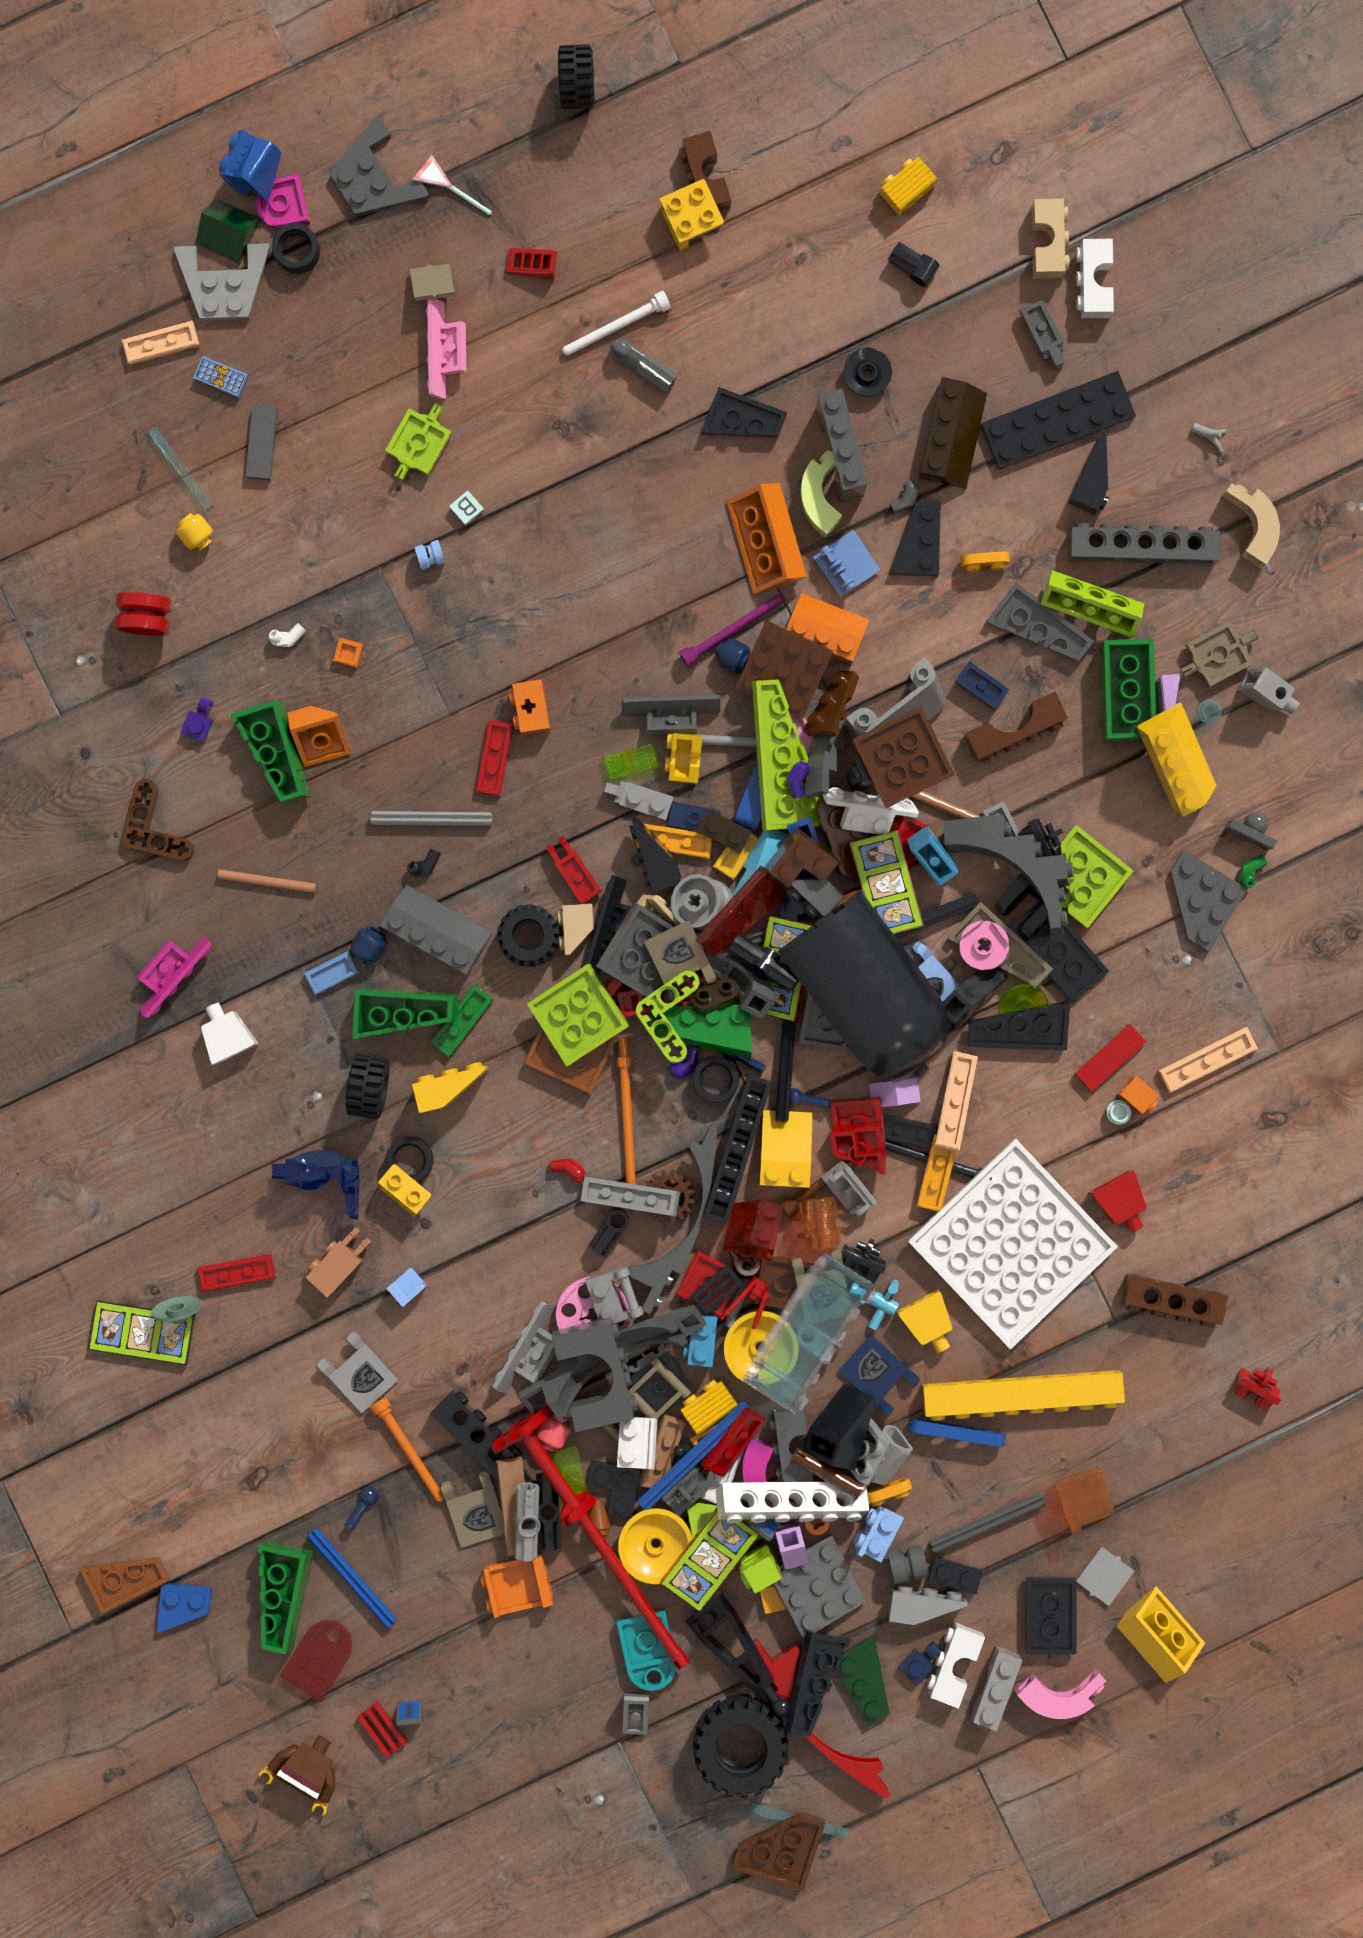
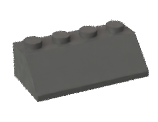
[380,885,492,976]

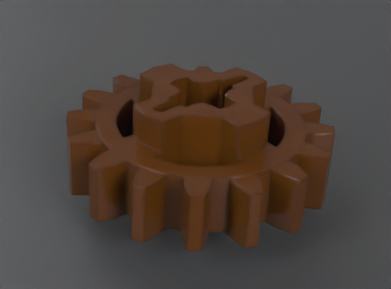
[645,1170,695,1223]

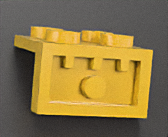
[659,179,724,251]

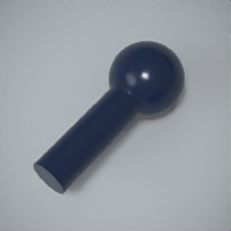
[723,1054,766,1074]
[790,1088,831,1109]
[344,1486,379,1530]

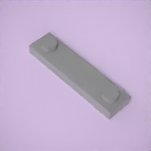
[580,1177,680,1217]

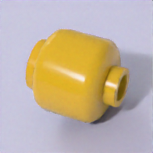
[176,513,213,550]

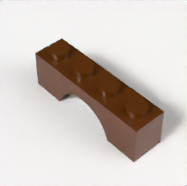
[964,692,1068,763]

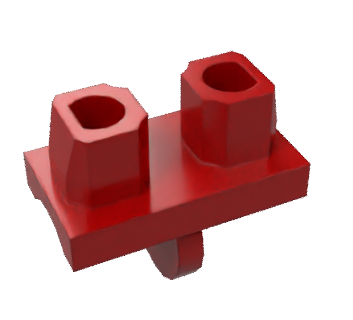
[1234,1367,1281,1411]

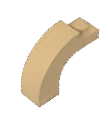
[1222,483,1280,569]

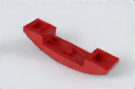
[617,977,716,1017]

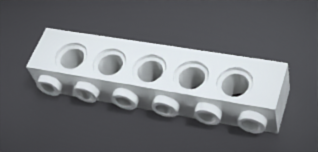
[716,1481,869,1523]

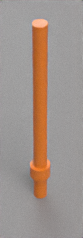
[616,1037,636,1185]

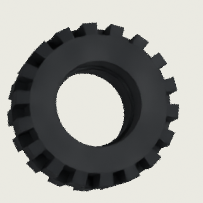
[558,44,595,109]
[497,904,560,967]
[345,1054,390,1119]

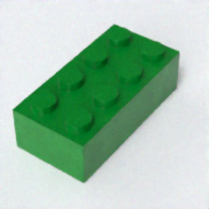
[1100,639,1156,742]

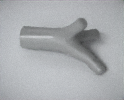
[1191,423,1226,453]

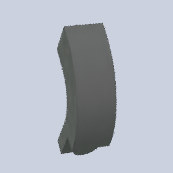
[705,944,774,1019]

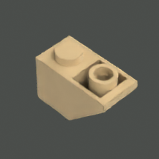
[558,904,594,956]

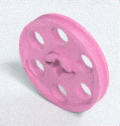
[556,1277,630,1331]

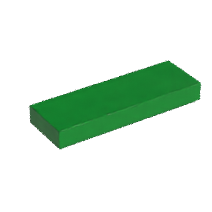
[430,984,494,1058]

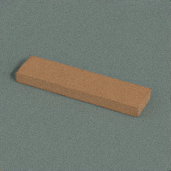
[496,1456,529,1556]

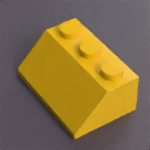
[1117,1586,1205,1683]

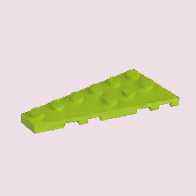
[752,680,820,830]

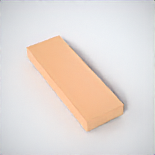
[122,321,200,365]

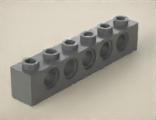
[1068,523,1220,565]

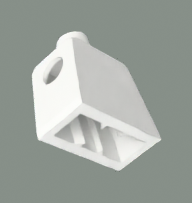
[201,1002,258,1065]

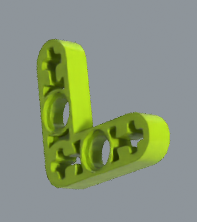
[636,971,699,1063]

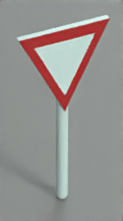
[412,155,492,215]

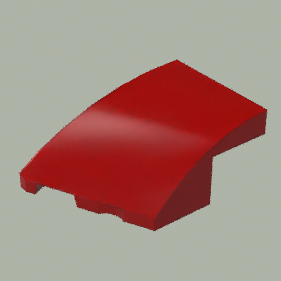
[830,1096,886,1175]

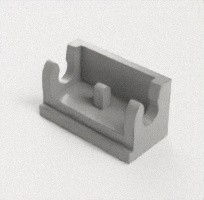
[821,1160,877,1217]

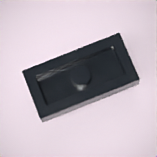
[928,1555,983,1595]

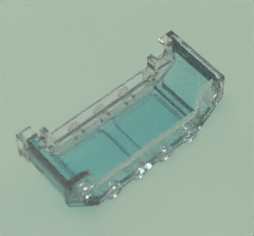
[742,1251,876,1414]

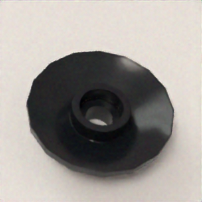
[843,347,892,396]

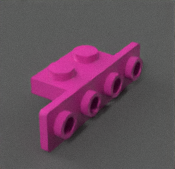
[137,936,212,1019]

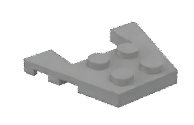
[174,243,271,321]

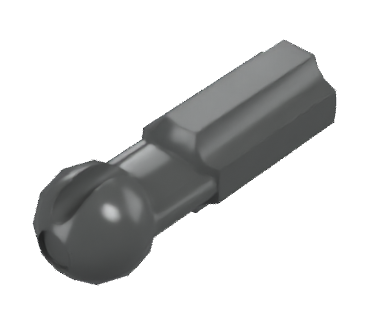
[609,338,677,394]

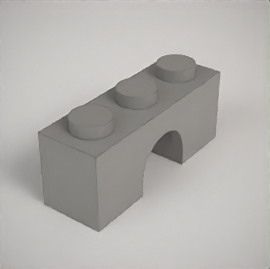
[970,1645,1022,1731]

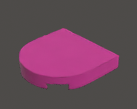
[256,174,310,229]

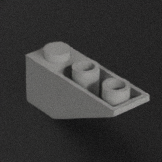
[887,1584,968,1625]

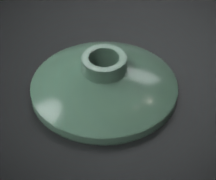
[152,1296,202,1324]

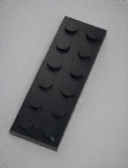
[981,371,1136,470]

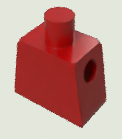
[1089,1170,1147,1233]

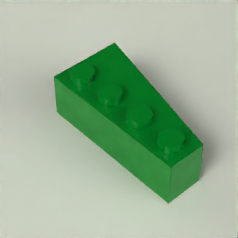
[230,700,311,804]
[353,988,459,1039]
[651,1005,752,1059]
[258,1540,313,1655]

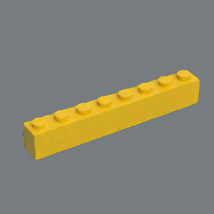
[922,1370,1125,1421]

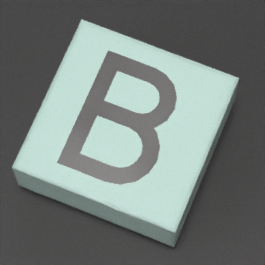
[449,491,484,526]

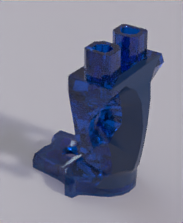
[272,1150,360,1219]

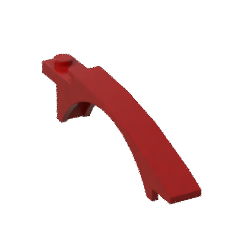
[753,1638,891,1799]

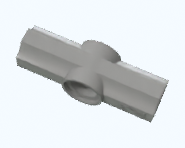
[513,1482,540,1562]

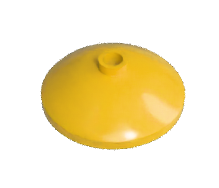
[724,1311,798,1386]
[618,1508,693,1584]

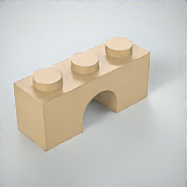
[1031,198,1070,279]

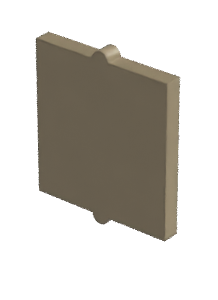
[410,264,455,301]

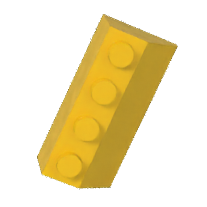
[1137,702,1217,817]

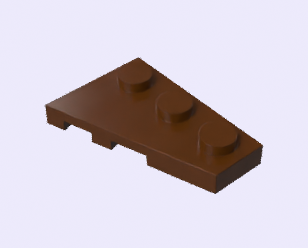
[803,671,859,737]

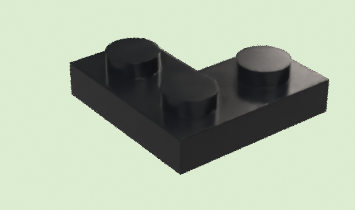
[588,1459,641,1519]

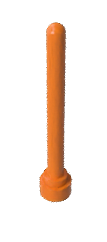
[369,1396,444,1502]

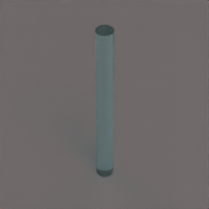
[149,427,214,512]
[749,1803,848,1839]

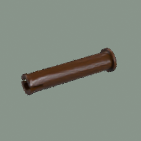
[791,1448,865,1501]

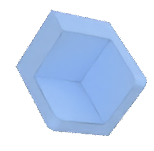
[386,1268,427,1307]

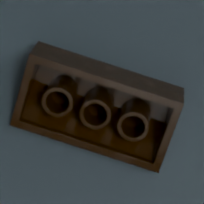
[919,377,987,489]

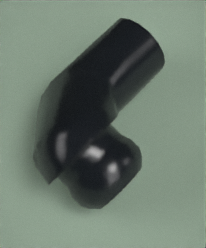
[407,848,441,877]
[674,1442,703,1471]

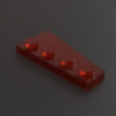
[695,866,788,957]

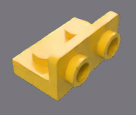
[377,1164,431,1218]

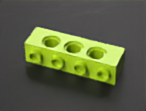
[1040,570,1145,638]
[739,1540,782,1594]

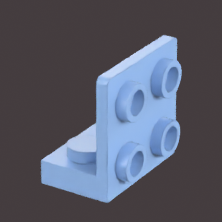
[853,1505,904,1562]

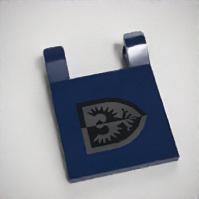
[838,1335,920,1416]

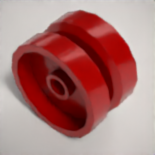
[114,592,172,636]

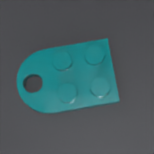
[616,1609,676,1691]

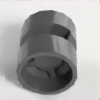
[887,1545,928,1585]

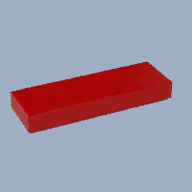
[476,720,514,797]
[1074,1024,1146,1092]
[197,1254,276,1292]
[702,1407,767,1477]

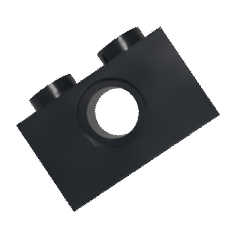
[994,873,1074,940]

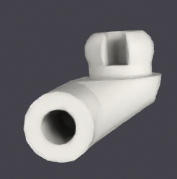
[269,623,306,647]

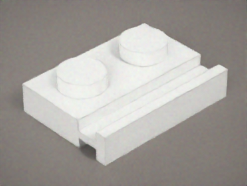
[617,1417,657,1469]

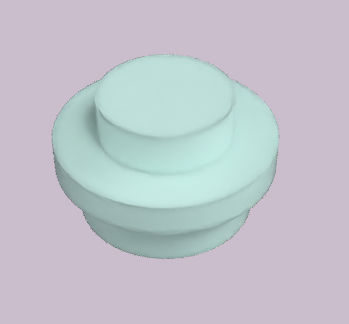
[1106,1100,1131,1125]

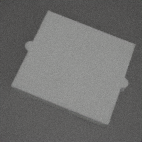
[1077,1546,1135,1606]

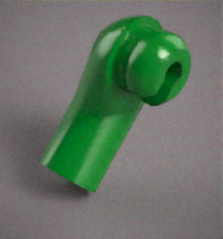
[1239,855,1267,888]

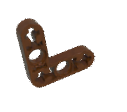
[123,779,194,861]

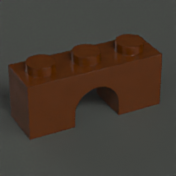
[679,131,731,211]

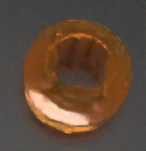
[794,1197,846,1251]

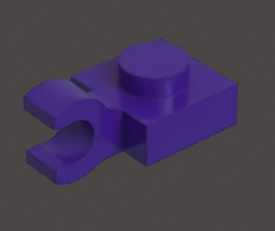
[180,697,214,743]

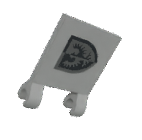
[317,1331,399,1413]

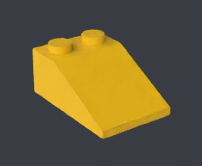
[759,1110,812,1188]

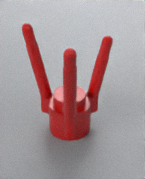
[719,1276,771,1330]

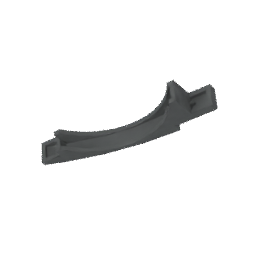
[628,1123,717,1314]
[518,1305,707,1420]

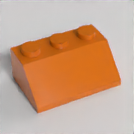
[786,593,869,665]

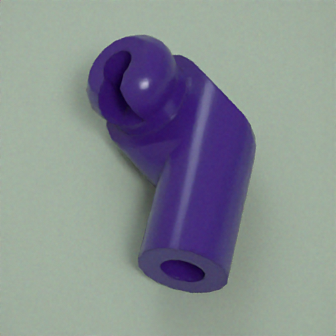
[787,762,810,799]
[669,1047,699,1079]

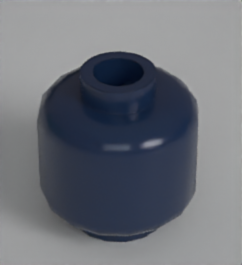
[715,638,751,675]
[350,926,387,964]

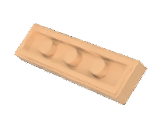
[1158,1027,1258,1093]
[934,1051,978,1152]

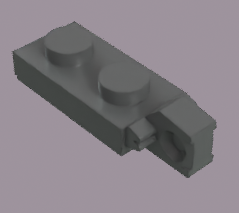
[1019,300,1065,370]

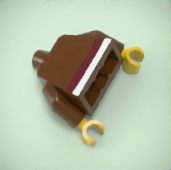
[258,1735,335,1816]

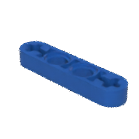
[909,1418,1006,1447]

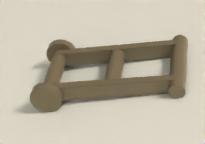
[602,1357,691,1443]

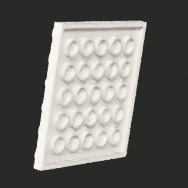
[907,1138,1118,1350]

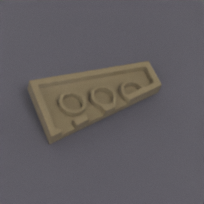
[947,902,1053,987]

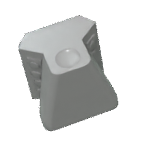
[851,1418,913,1486]

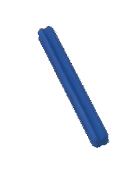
[307,1528,396,1628]

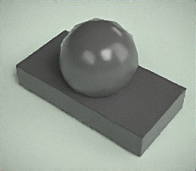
[1224,812,1277,851]

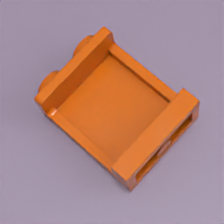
[480,1552,554,1619]

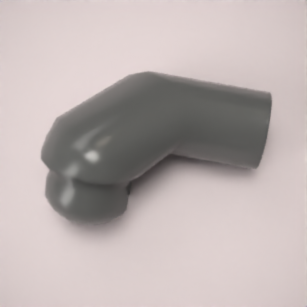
[890,480,919,514]

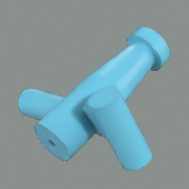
[849,1280,899,1330]

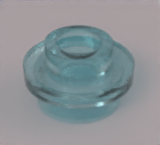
[1197,699,1222,724]

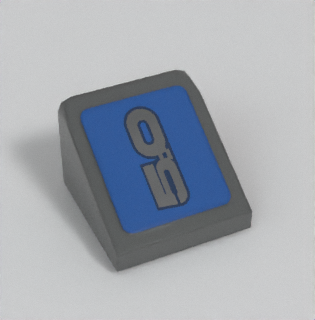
[750,1505,781,1542]
[396,1699,424,1727]

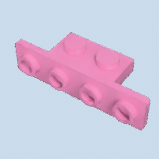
[426,299,467,399]

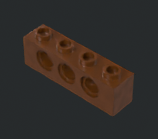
[1121,1273,1228,1328]

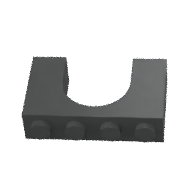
[816,388,867,502]
[552,1317,638,1432]

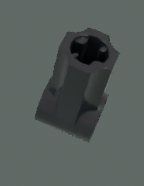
[888,241,940,288]
[588,1208,629,1257]

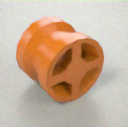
[804,1518,829,1535]

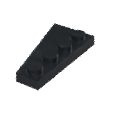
[785,1631,851,1736]

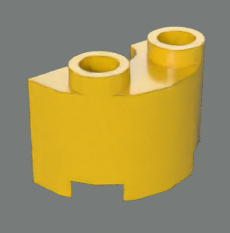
[665,733,703,783]

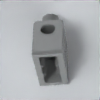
[1237,667,1299,714]

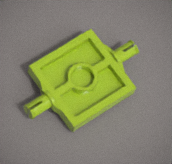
[385,403,452,481]

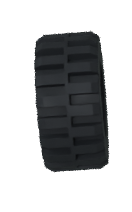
[693,1694,789,1798]

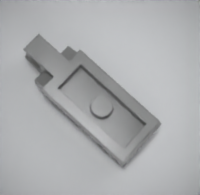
[604,781,674,821]

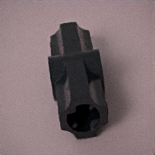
[728,934,799,993]
[536,1472,561,1551]

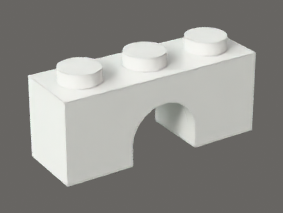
[1076,239,1114,319]
[926,1622,985,1709]

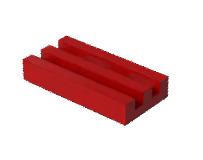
[357,1701,407,1758]

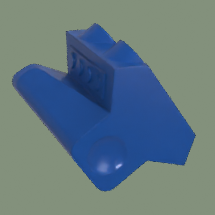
[219,130,282,202]

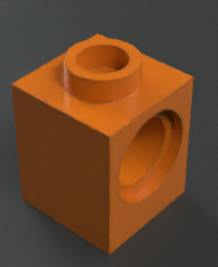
[1116,1076,1159,1114]

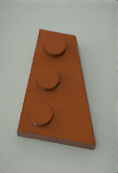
[80,1557,170,1614]

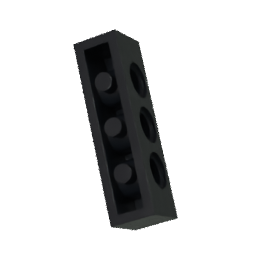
[430,1389,523,1481]

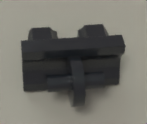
[1019,818,1064,858]
[842,1238,886,1283]

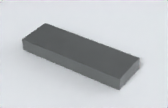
[245,404,278,480]

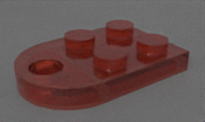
[279,1619,353,1702]

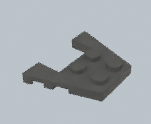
[329,115,430,217]

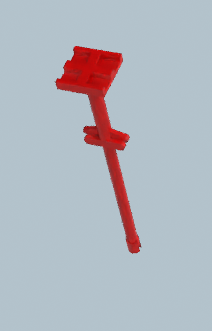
[490,1405,690,1670]

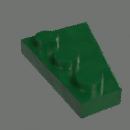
[836,1634,890,1726]

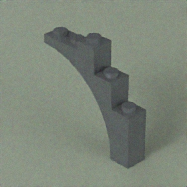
[943,814,1074,935]

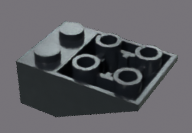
[803,1385,877,1471]

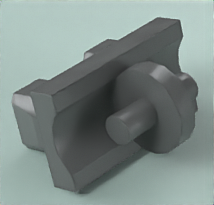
[662,1467,711,1516]

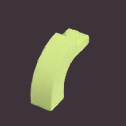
[800,450,842,538]

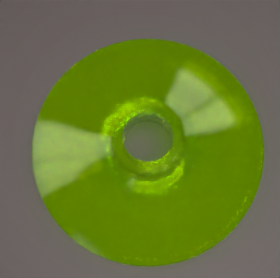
[999,984,1048,1014]

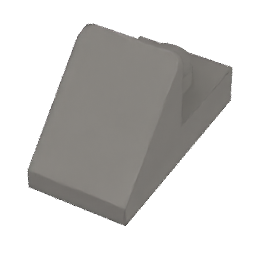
[622,1693,649,1735]

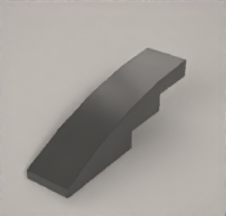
[805,707,845,798]

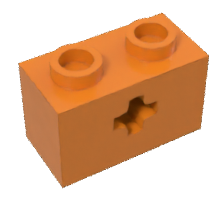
[509,679,551,736]

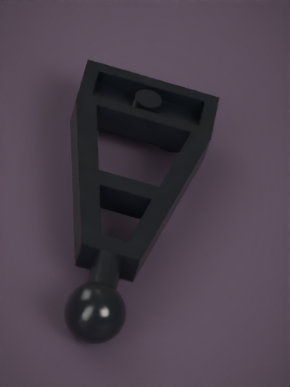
[686,1592,790,1718]

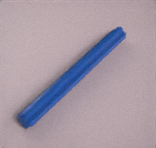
[638,1401,752,1510]

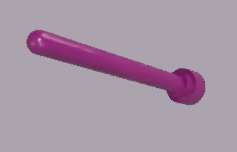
[678,595,783,669]

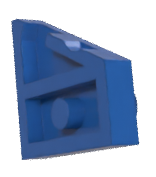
[157,1583,212,1632]

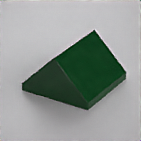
[196,198,261,263]

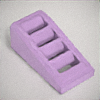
[1156,674,1180,713]

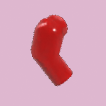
[551,1158,585,1183]

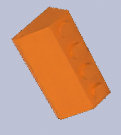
[726,483,807,594]

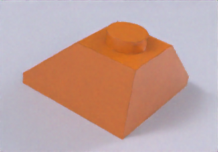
[287,706,352,767]

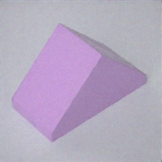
[868,1077,921,1107]

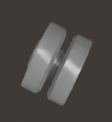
[671,874,734,933]

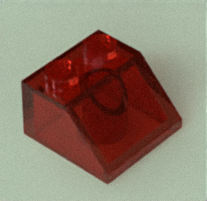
[722,1200,784,1261]

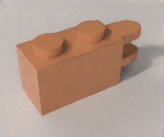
[305,1227,371,1298]

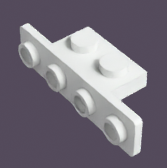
[822,787,919,835]

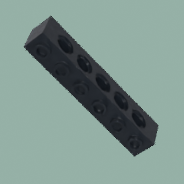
[703,1074,772,1224]

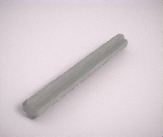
[370,811,493,826]

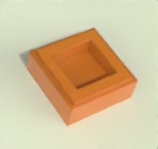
[333,638,364,669]

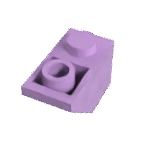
[775,1520,809,1570]

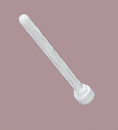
[562,290,671,356]

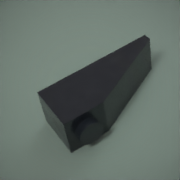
[1068,432,1109,515]

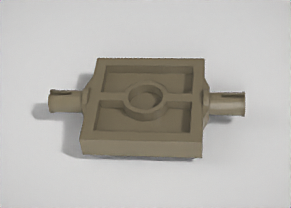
[1180,621,1259,688]

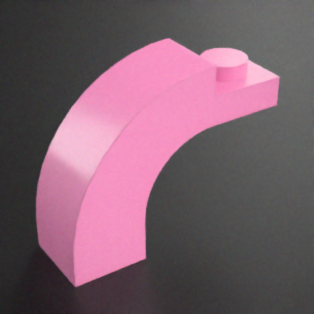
[1015,1669,1106,1719]

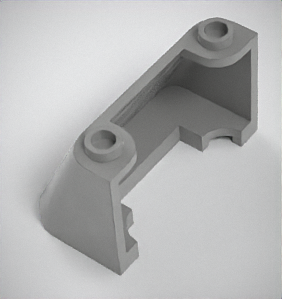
[844,657,946,739]

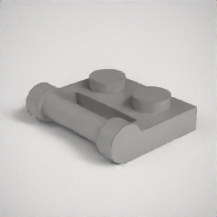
[585,1267,644,1324]

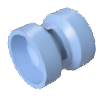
[415,540,445,570]

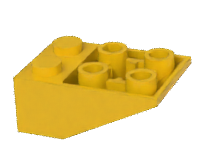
[412,1062,489,1113]

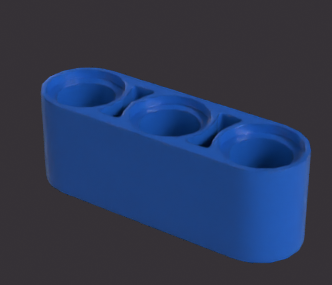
[733,761,761,832]

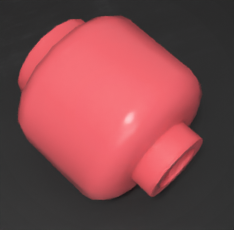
[535,1414,571,1452]

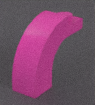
[742,1437,797,1508]

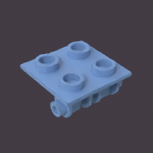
[813,530,881,597]

